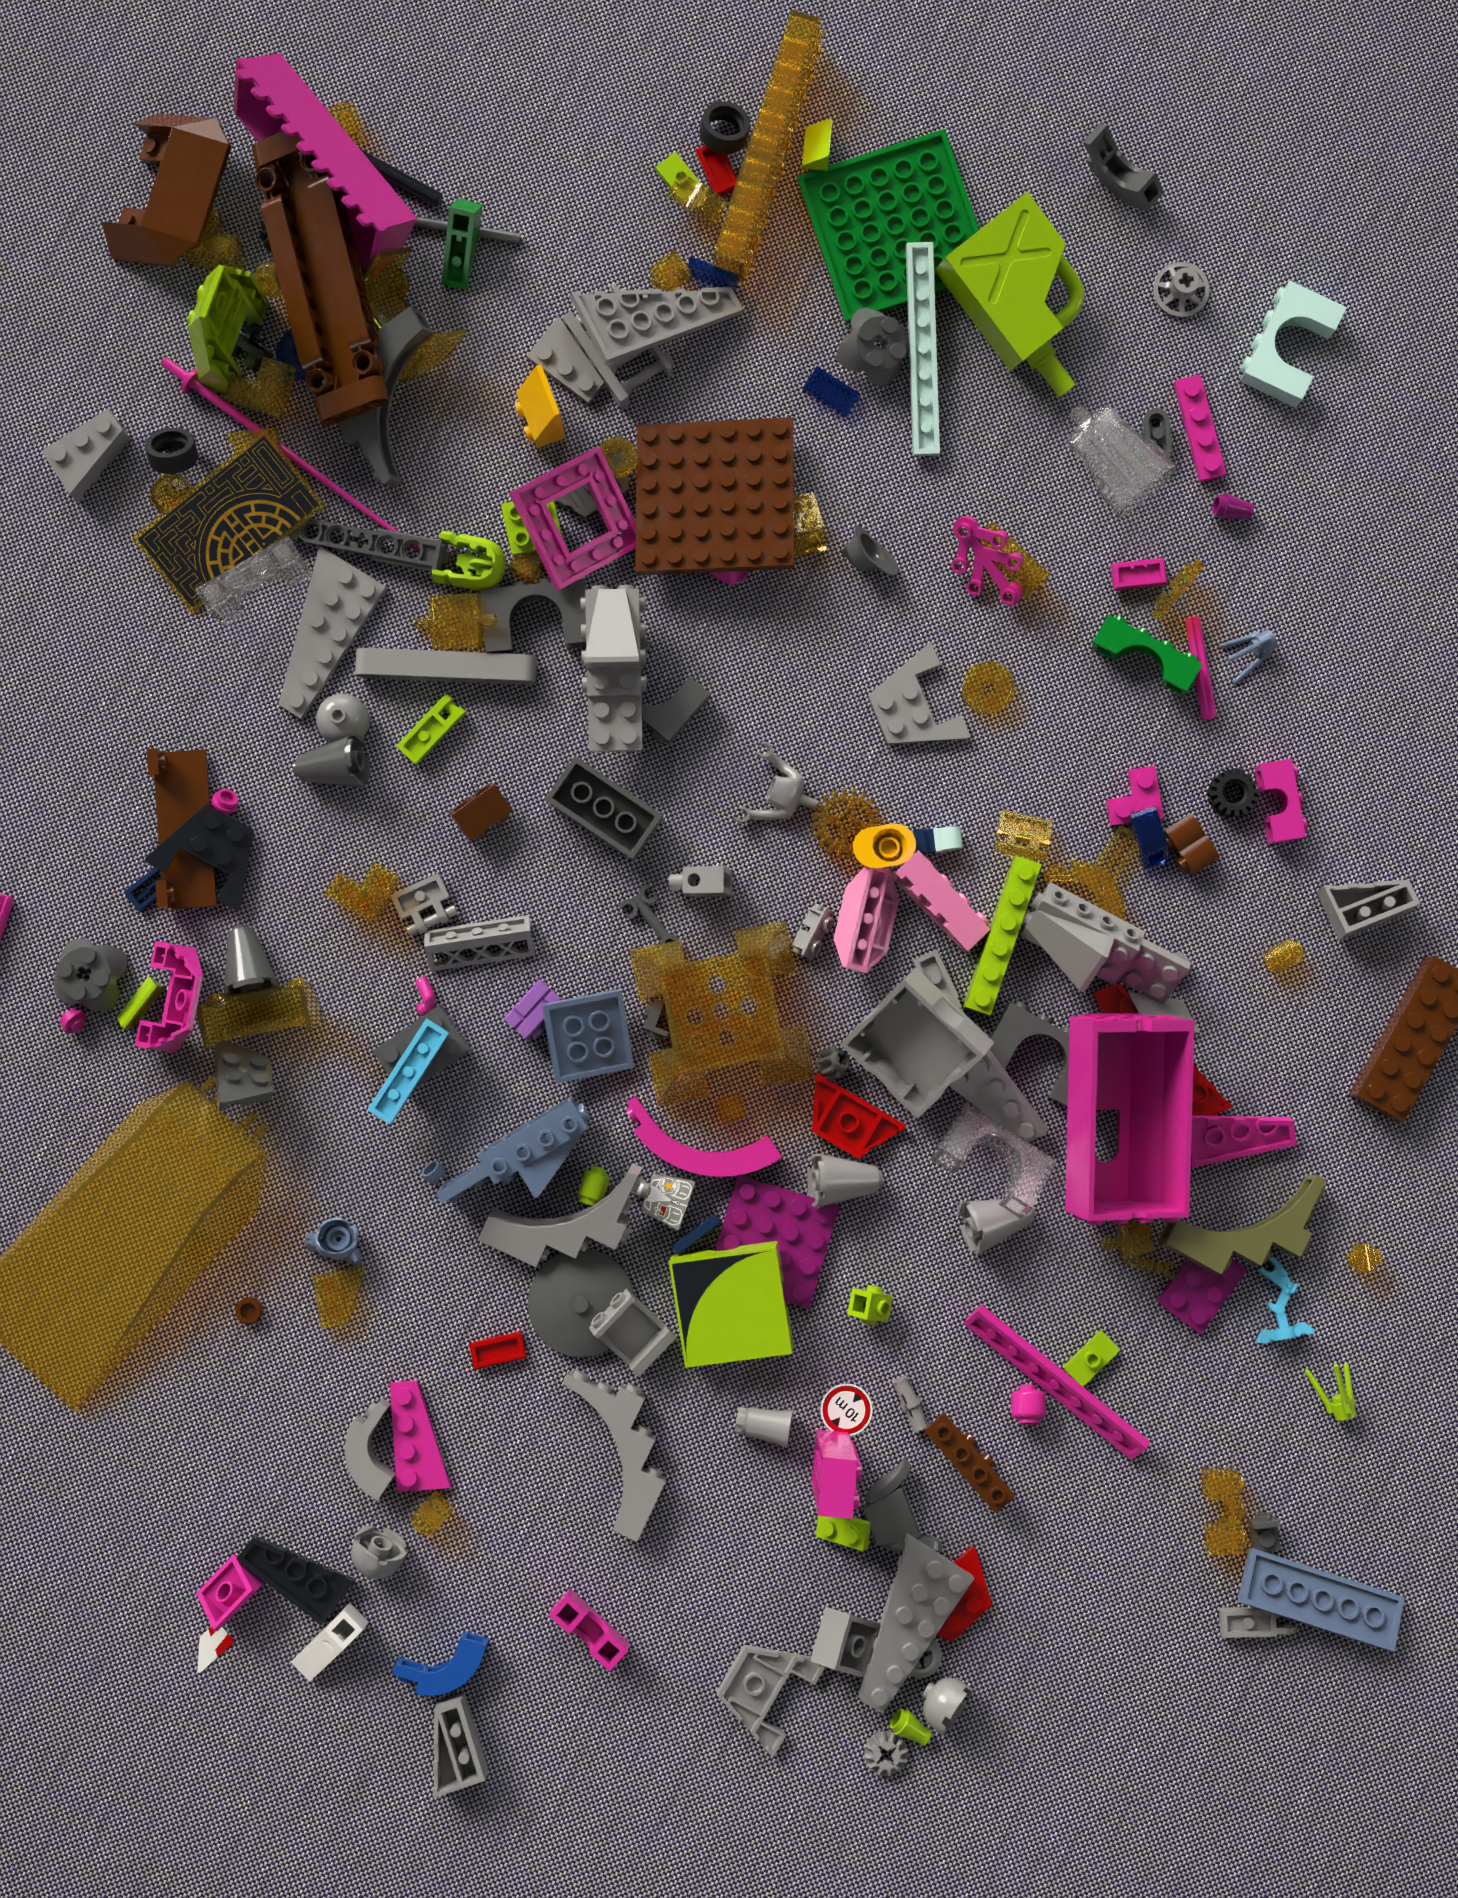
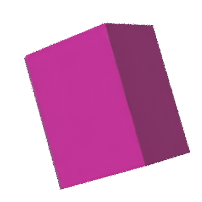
[196,1554,264,1632]

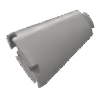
[807,1153,883,1207]
[957,1198,1035,1255]

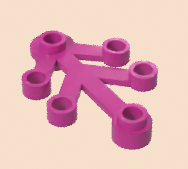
[951,516,1024,606]

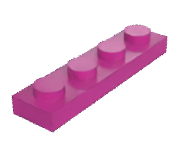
[1173,374,1226,483]

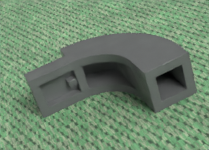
[1083,124,1164,211]

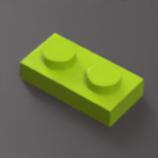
[816,1516,871,1551]

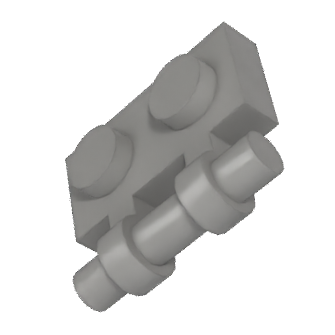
[390,873,458,936]

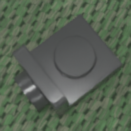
[1247,1512,1281,1552]

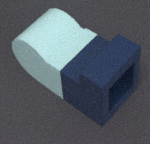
[912,827,963,855]

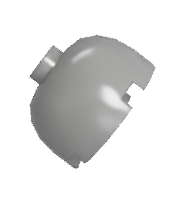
[316,694,370,743]
[351,1525,407,1579]
[922,1677,973,1736]

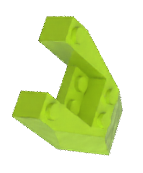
[187,265,270,398]

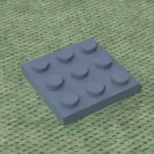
[542,989,634,1084]

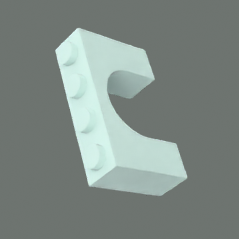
[1239,281,1347,408]

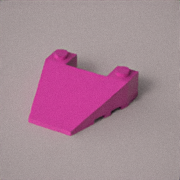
[135,941,203,1053]

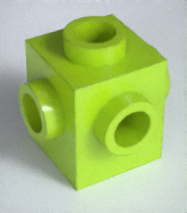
[847,1285,893,1326]

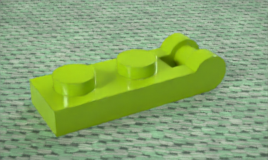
[396,694,467,766]

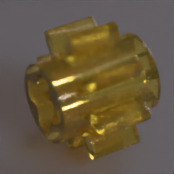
[1346,1243,1383,1273]

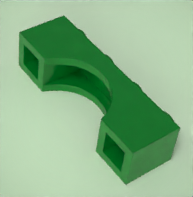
[1092,614,1203,698]

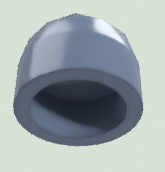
[422,1160,445,1184]

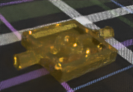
[414,593,498,649]

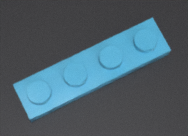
[367,1018,450,1125]

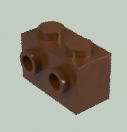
[448,782,513,841]

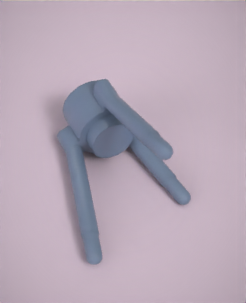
[1220,629,1278,684]

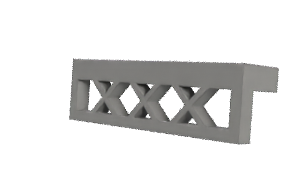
[424,915,535,971]

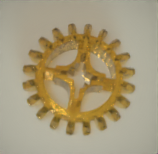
[811,788,882,859]

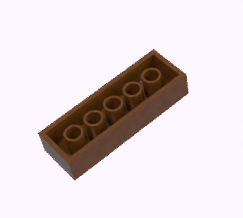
[1348,956,1458,1122]

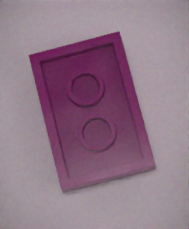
[1156,1258,1248,1334]

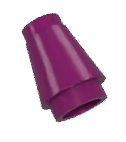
[1212,493,1254,519]

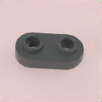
[1142,408,1172,462]

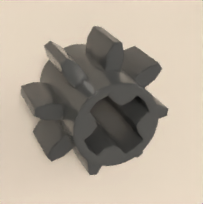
[816,1046,849,1081]

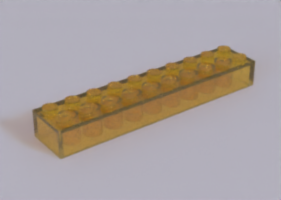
[713,9,825,283]

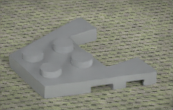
[868,643,971,745]
[716,1645,825,1757]

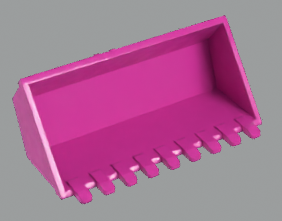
[233,53,417,277]

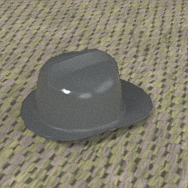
[842,526,899,576]

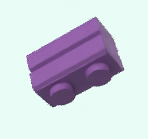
[503,979,563,1040]

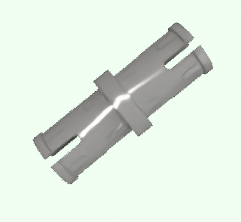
[892,1375,929,1432]

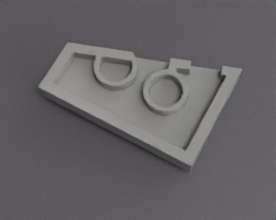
[527,316,605,405]

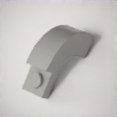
[345,1398,396,1501]

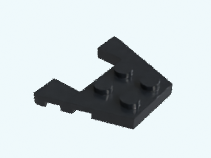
[144,804,254,911]

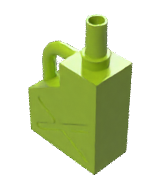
[934,192,1085,398]

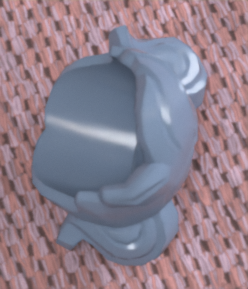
[303,1217,362,1266]

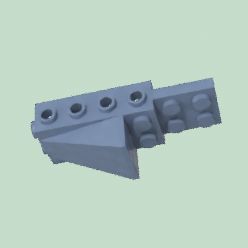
[436,1095,590,1203]

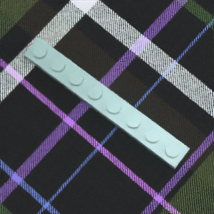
[906,242,940,456]

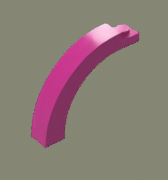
[626,1096,782,1177]

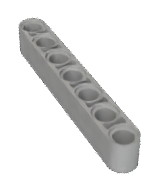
[355,648,537,685]

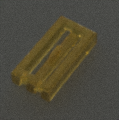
[1091,824,1143,883]

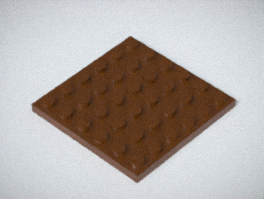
[635,417,795,576]

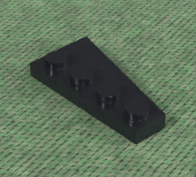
[236,1535,356,1626]

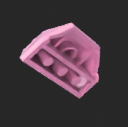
[834,866,899,973]

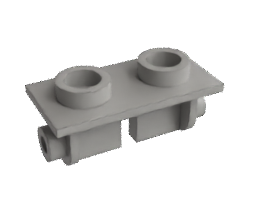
[792,904,835,961]

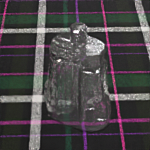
[1067,404,1177,518]

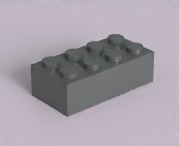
[545,756,664,862]

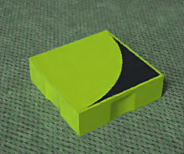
[669,1241,794,1368]

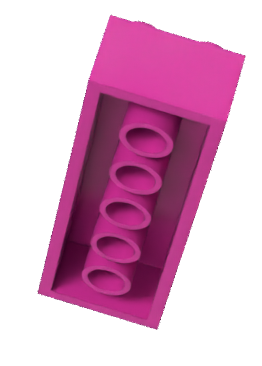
[811,1429,862,1519]

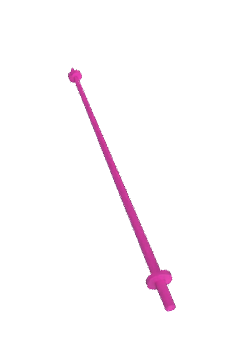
[161,357,420,553]

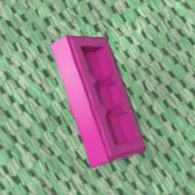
[1110,558,1167,591]

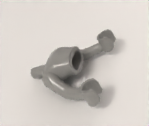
[733,742,817,823]

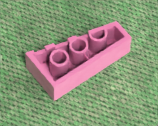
[892,850,991,953]

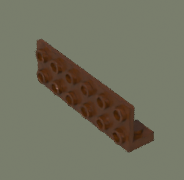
[146,748,217,911]

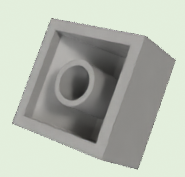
[810,1607,881,1678]

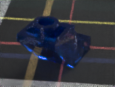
[1130,806,1169,870]

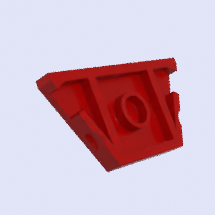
[812,1073,906,1159]
[936,1545,992,1642]

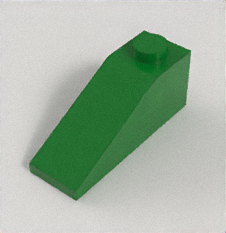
[441,198,483,290]

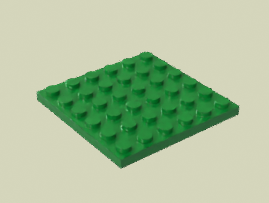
[797,129,979,324]

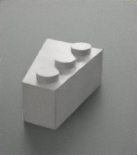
[42,409,131,502]
[1317,880,1421,941]
[433,1692,489,1798]

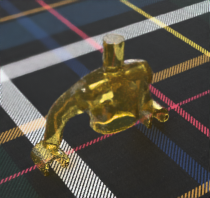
[1100,1218,1178,1278]

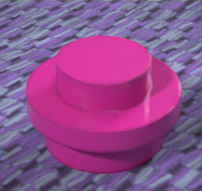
[211,789,238,814]
[60,1008,86,1034]

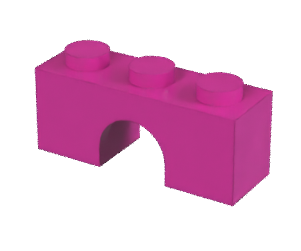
[1254,759,1308,845]
[549,1588,630,1672]

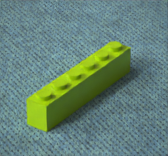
[962,856,1042,1017]

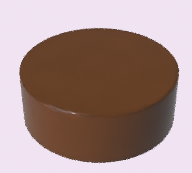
[235,1297,264,1324]

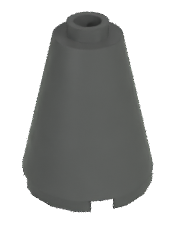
[293,734,370,788]
[224,924,279,1001]

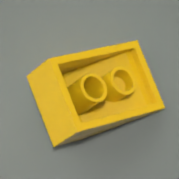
[514,364,566,449]

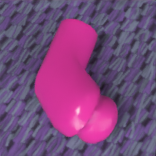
[415,976,435,1017]

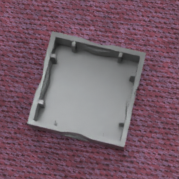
[840,967,994,1119]

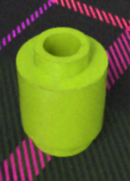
[578,1166,611,1206]

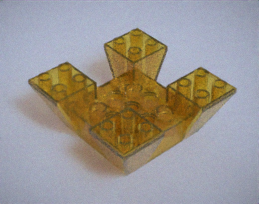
[630,921,815,1106]

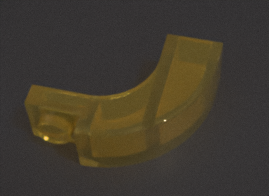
[1043,859,1125,921]

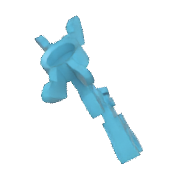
[1256,1257,1315,1344]

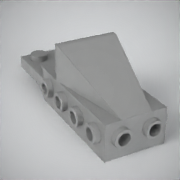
[581,585,647,752]
[1020,882,1191,1003]

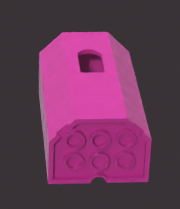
[1065,1013,1195,1225]

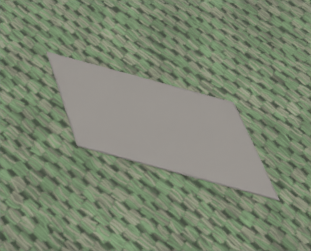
[1128,992,1200,1033]

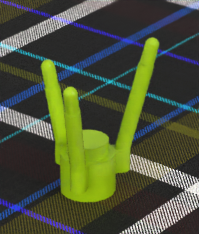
[1305,1363,1357,1421]

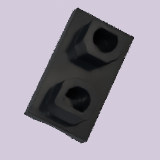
[231,322,273,371]

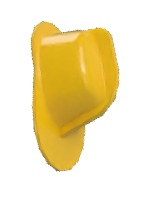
[853,824,916,868]

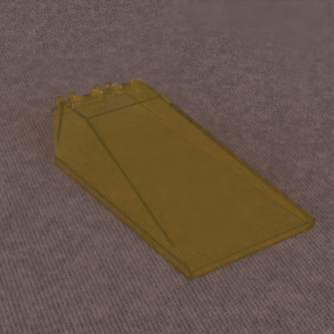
[0,1076,269,1412]

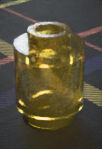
[1262,938,1305,973]

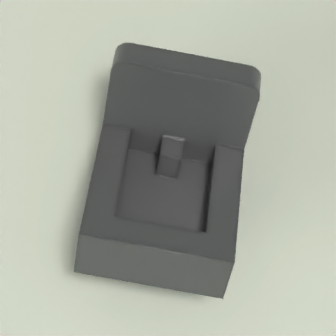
[643,998,671,1041]

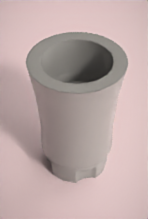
[735,1407,793,1448]

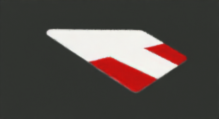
[198,1626,234,1673]

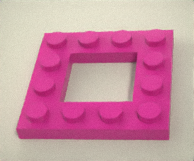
[509,446,636,590]

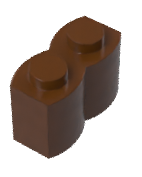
[1161,813,1220,877]

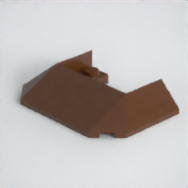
[101,114,232,267]

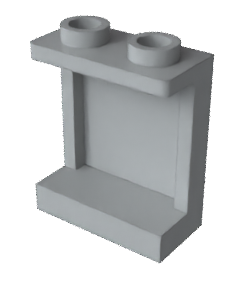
[589,1288,676,1377]

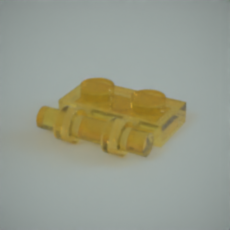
[993,809,1053,862]

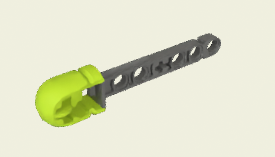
[280,518,506,590]

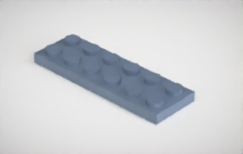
[1237,1548,1405,1652]

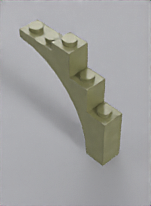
[1157,1175,1327,1275]

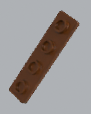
[925,1413,1015,1513]

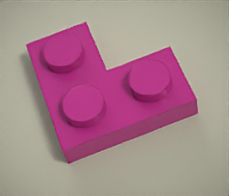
[1106,766,1164,827]

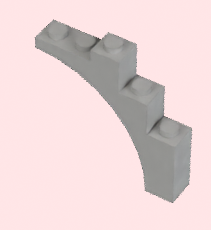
[478,1163,643,1267]
[562,1369,666,1542]

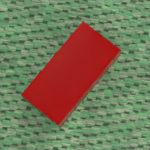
[695,146,740,199]
[469,1330,528,1370]

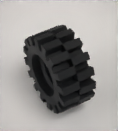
[1207,768,1259,818]

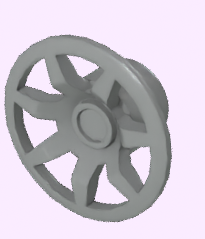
[1153,262,1210,317]

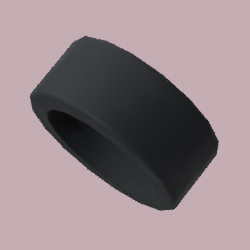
[699,101,751,154]
[144,428,199,474]

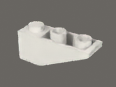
[291,1603,368,1681]

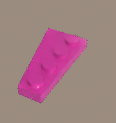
[1191,1115,1297,1168]
[390,1380,452,1492]

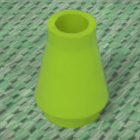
[890,1709,931,1746]

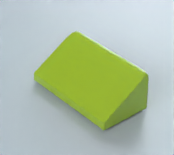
[802,119,832,171]
[117,977,164,1029]

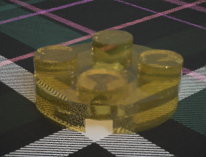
[961,661,1015,715]

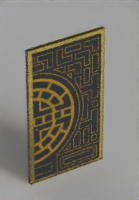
[131,429,326,614]

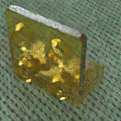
[794,492,827,556]

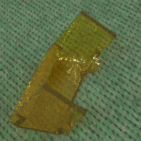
[363,246,467,383]
[196,977,324,1050]

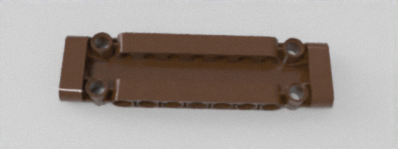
[252,131,389,426]

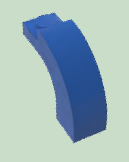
[392,1631,489,1696]

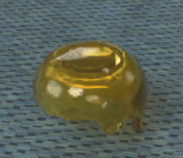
[150,474,193,515]

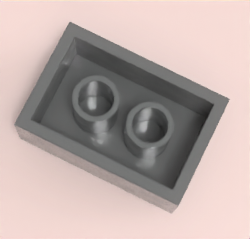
[373,1005,473,1091]

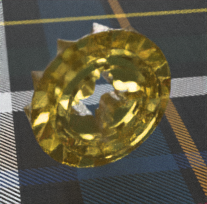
[600,437,638,479]

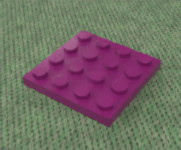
[715,1175,840,1309]

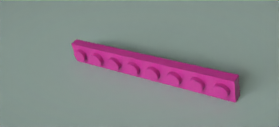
[964,1304,1150,1460]

